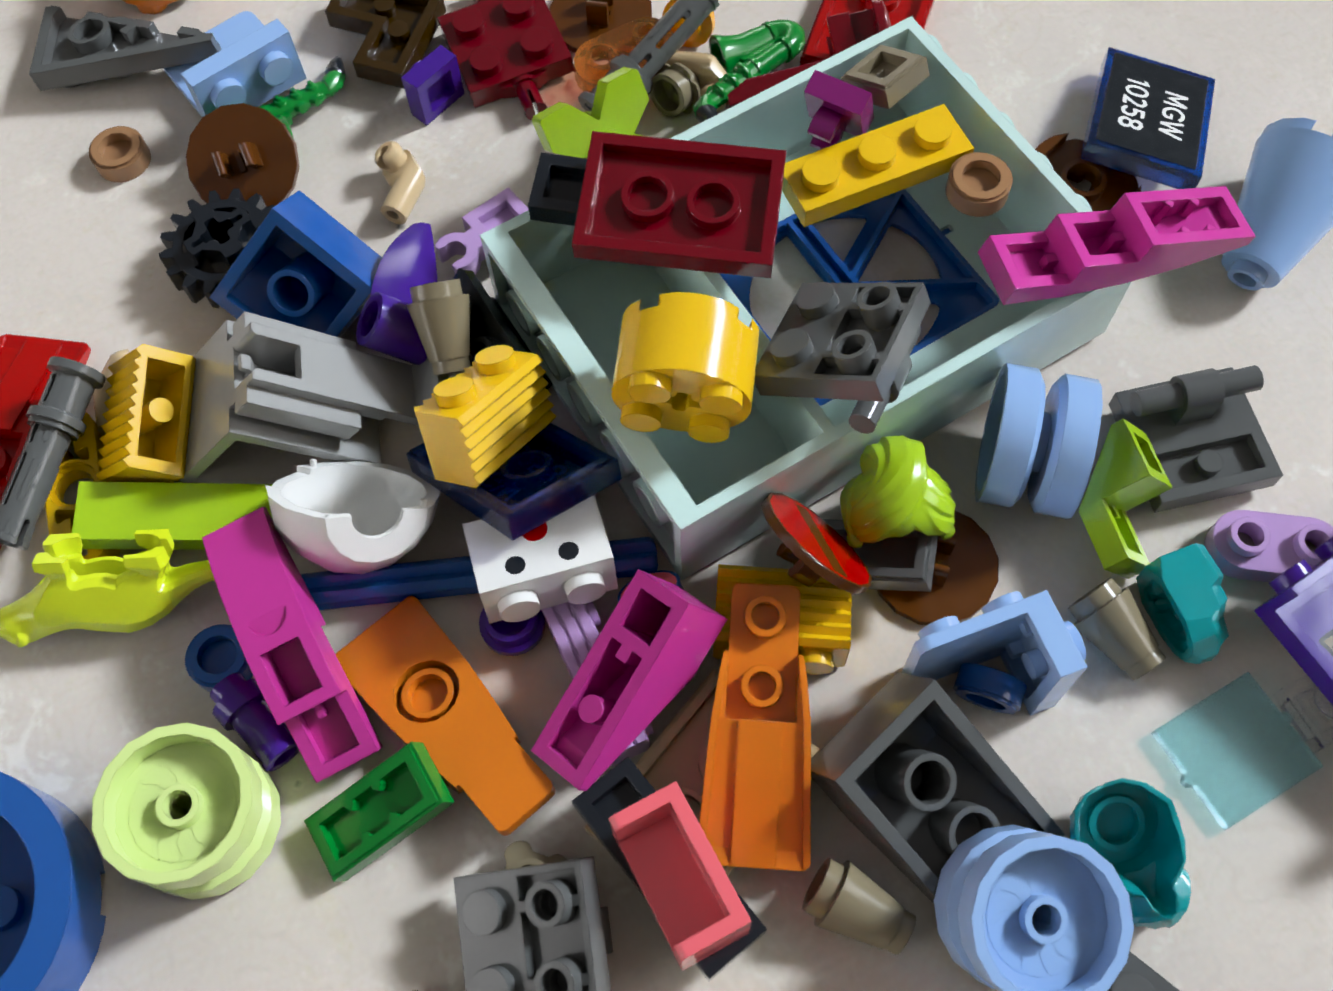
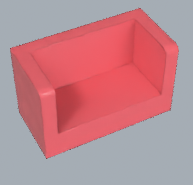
[609,781,752,971]

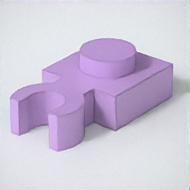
[435,187,528,275]

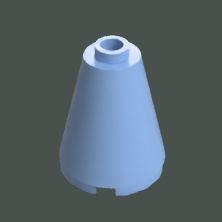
[1221,118,1333,291]

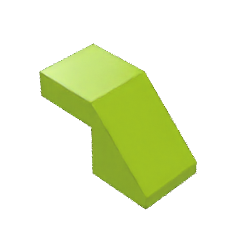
[1078,418,1172,579]

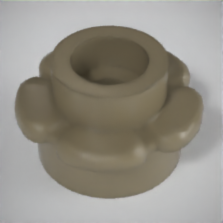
[650,62,700,117]

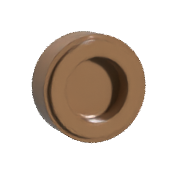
[89,126,151,182]
[945,152,1013,217]

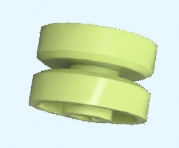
[92,722,281,900]

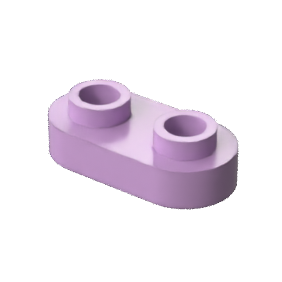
[1204,510,1333,582]

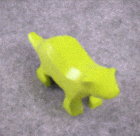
[0,529,215,648]

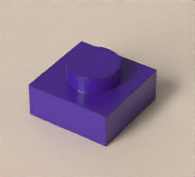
[401,45,465,126]

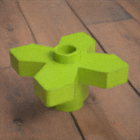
[532,67,649,159]

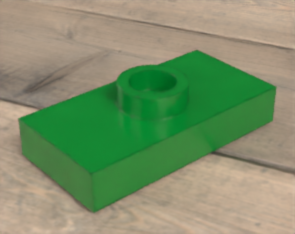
[304,741,455,882]

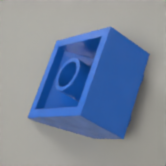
[209,190,382,337]

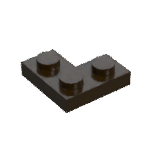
[325,0,446,89]

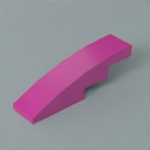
[978,186,1256,305]

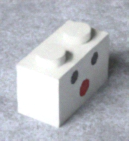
[462,491,618,624]

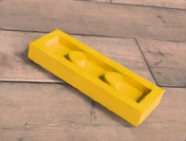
[782,104,974,227]

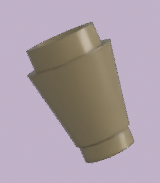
[406,279,471,375]
[1068,577,1166,681]
[802,858,916,955]

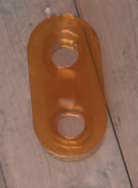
[574,17,673,92]

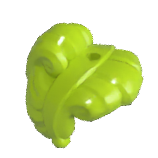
[840,435,956,548]

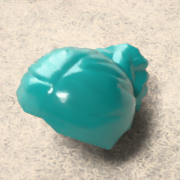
[1070,778,1191,929]

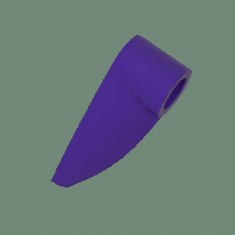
[356,222,438,365]

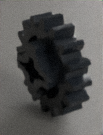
[159,188,275,309]

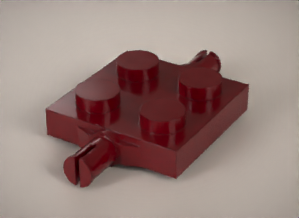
[437,0,575,120]

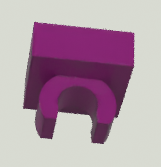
[804,70,874,150]

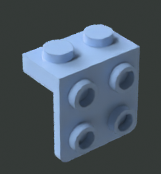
[163,11,306,117]
[902,590,1088,716]

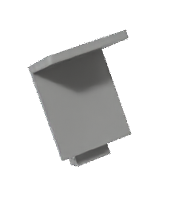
[174,311,448,483]

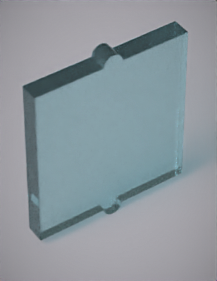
[1151,672,1323,831]

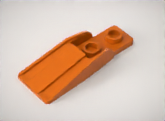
[699,583,811,871]
[335,596,556,836]

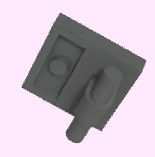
[754,282,931,434]
[1108,365,1283,513]
[454,856,613,991]

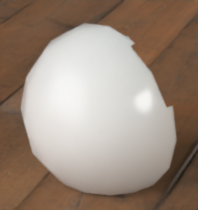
[265,459,440,574]

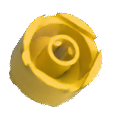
[611,292,759,443]

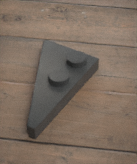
[29,6,221,91]

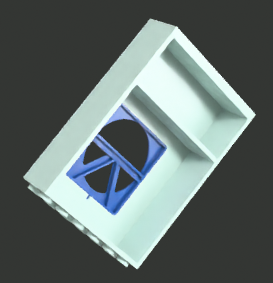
[480,16,1131,580]

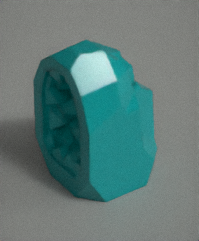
[1136,543,1229,664]

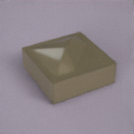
[841,45,930,109]

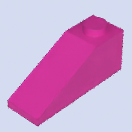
[531,569,727,791]

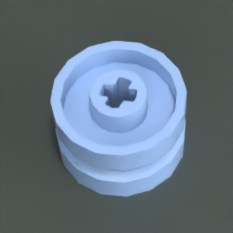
[975,363,1103,519]
[934,825,1134,991]

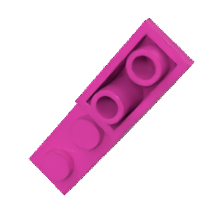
[202,507,383,783]

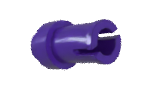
[210,672,299,772]

